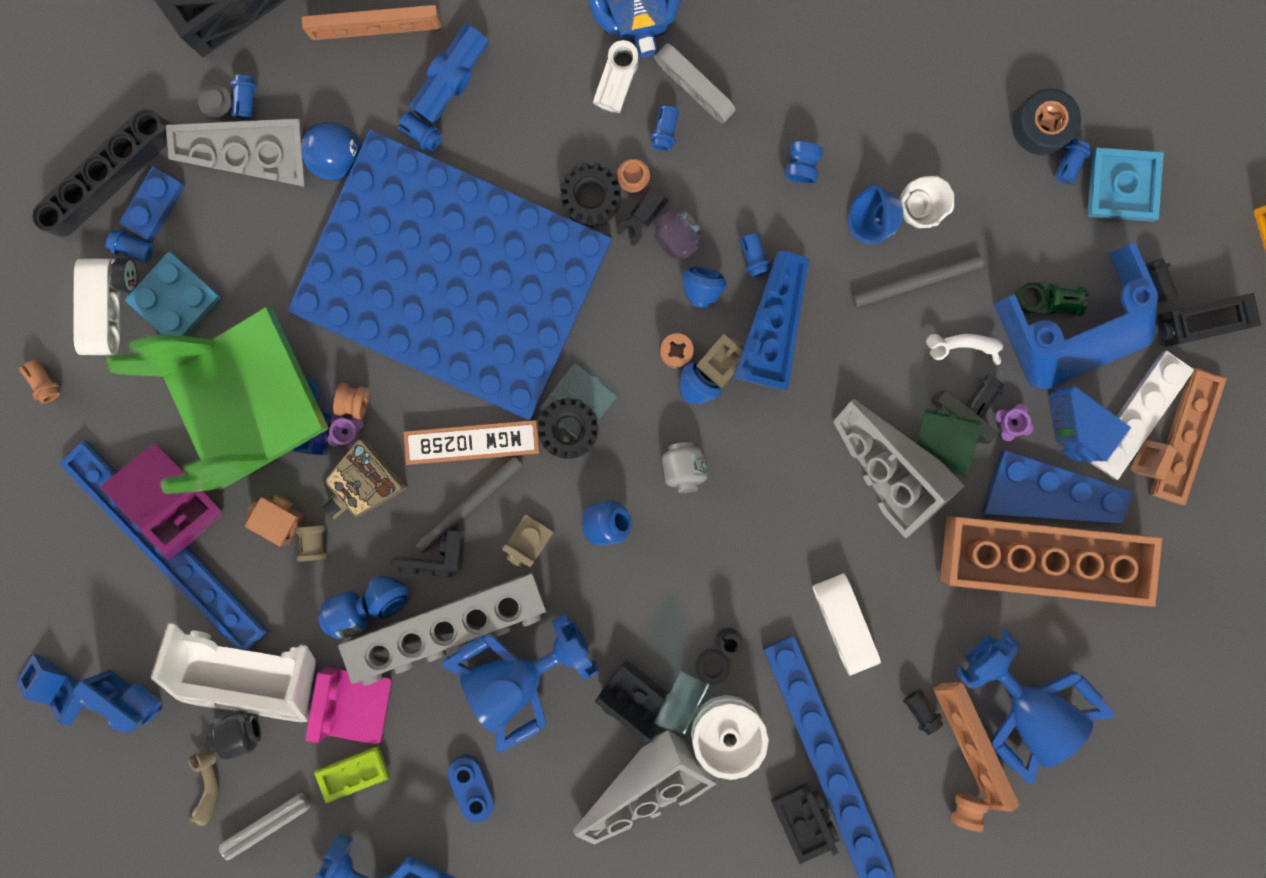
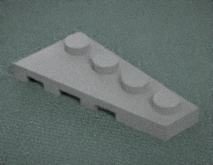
[166,119,308,188]

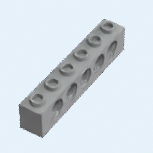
[338,572,546,686]

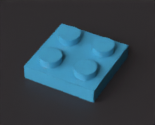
[1087,148,1164,222]
[125,251,222,336]

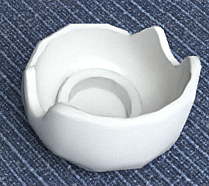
[899,176,955,229]

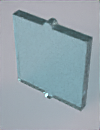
[539,363,617,438]
[655,672,709,734]

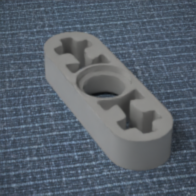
[654,43,736,124]

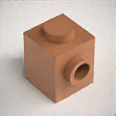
[244,494,305,546]

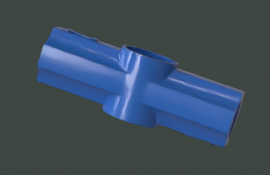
[409,24,489,125]

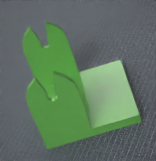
[106,307,329,494]

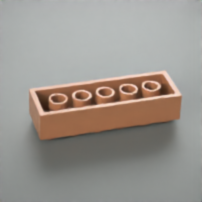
[940,515,1162,607]

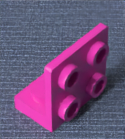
[305,666,392,744]

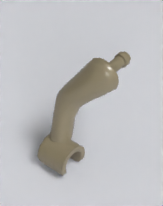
[188,749,219,826]

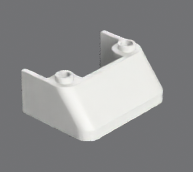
[151,623,316,722]

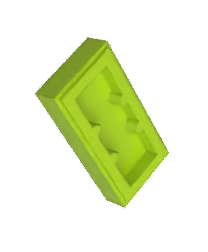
[314,745,391,803]

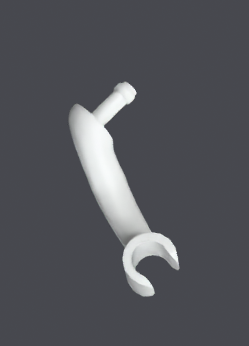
[926,334,1003,365]

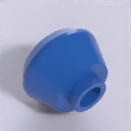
[682,267,727,307]
[679,361,722,405]
[365,575,409,619]

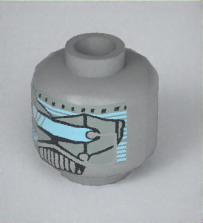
[662,442,708,493]

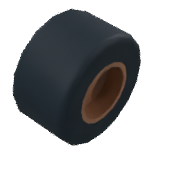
[1012,88,1081,155]

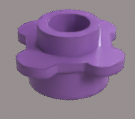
[995,404,1033,441]
[327,415,364,449]

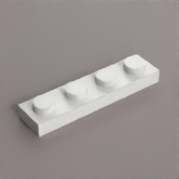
[1089,351,1194,480]

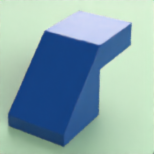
[16,654,83,726]

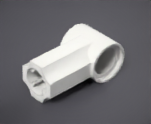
[593,40,638,113]

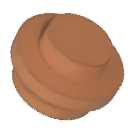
[617,159,650,193]

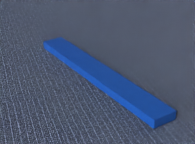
[59,441,269,651]

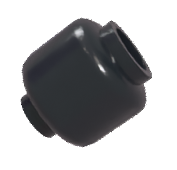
[206,711,261,760]

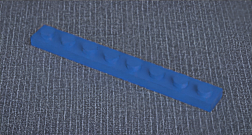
[763,635,896,878]

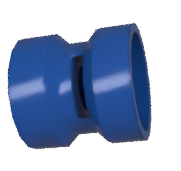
[784,141,823,184]

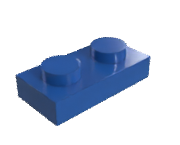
[119,166,186,242]

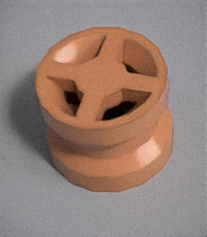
[660,333,694,368]
[333,382,369,420]
[950,793,990,832]

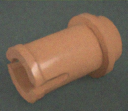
[19,359,60,404]

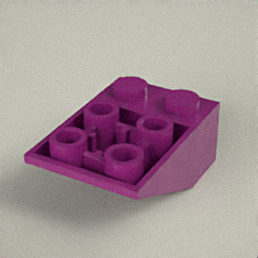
[100,443,223,561]

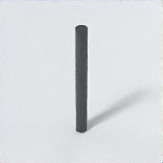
[852,254,984,307]
[415,456,523,553]

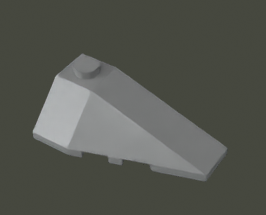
[833,399,965,539]
[573,730,717,845]

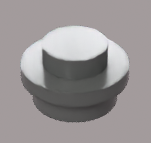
[198,84,233,119]

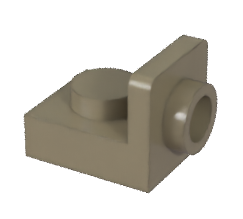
[696,334,744,388]
[502,513,554,568]

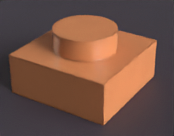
[1130,440,1177,481]

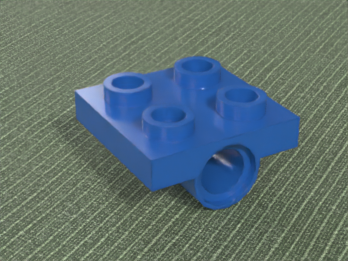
[72,669,162,734]

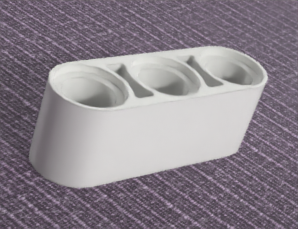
[74,259,120,355]
[812,573,881,676]

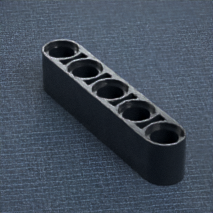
[32,109,171,237]

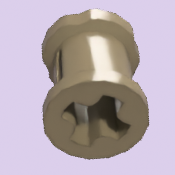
[294,525,327,562]

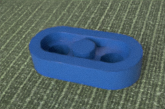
[448,755,495,823]

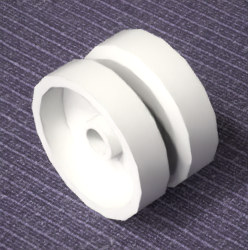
[691,695,768,780]

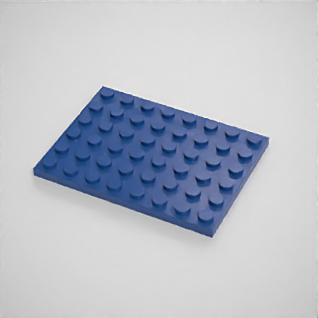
[287,130,612,421]

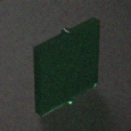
[917,410,981,476]

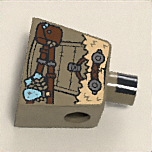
[321,439,408,520]

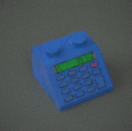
[1048,386,1132,463]

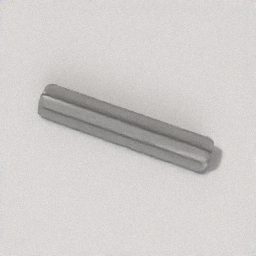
[218,793,310,860]

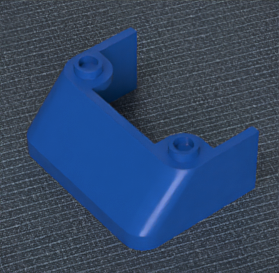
[993,242,1158,389]

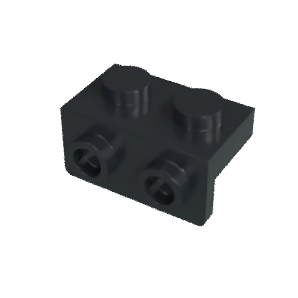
[595,660,679,743]
[770,783,840,864]

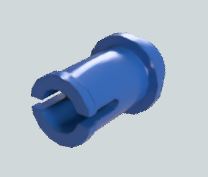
[230,75,258,120]
[650,105,680,151]
[398,111,442,151]
[1054,139,1091,185]
[106,229,154,264]
[739,233,772,278]

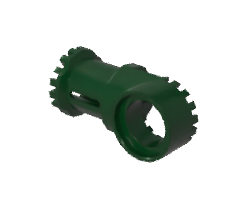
[1014,282,1089,317]

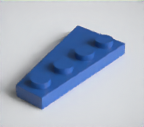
[733,251,809,390]
[981,450,1133,524]

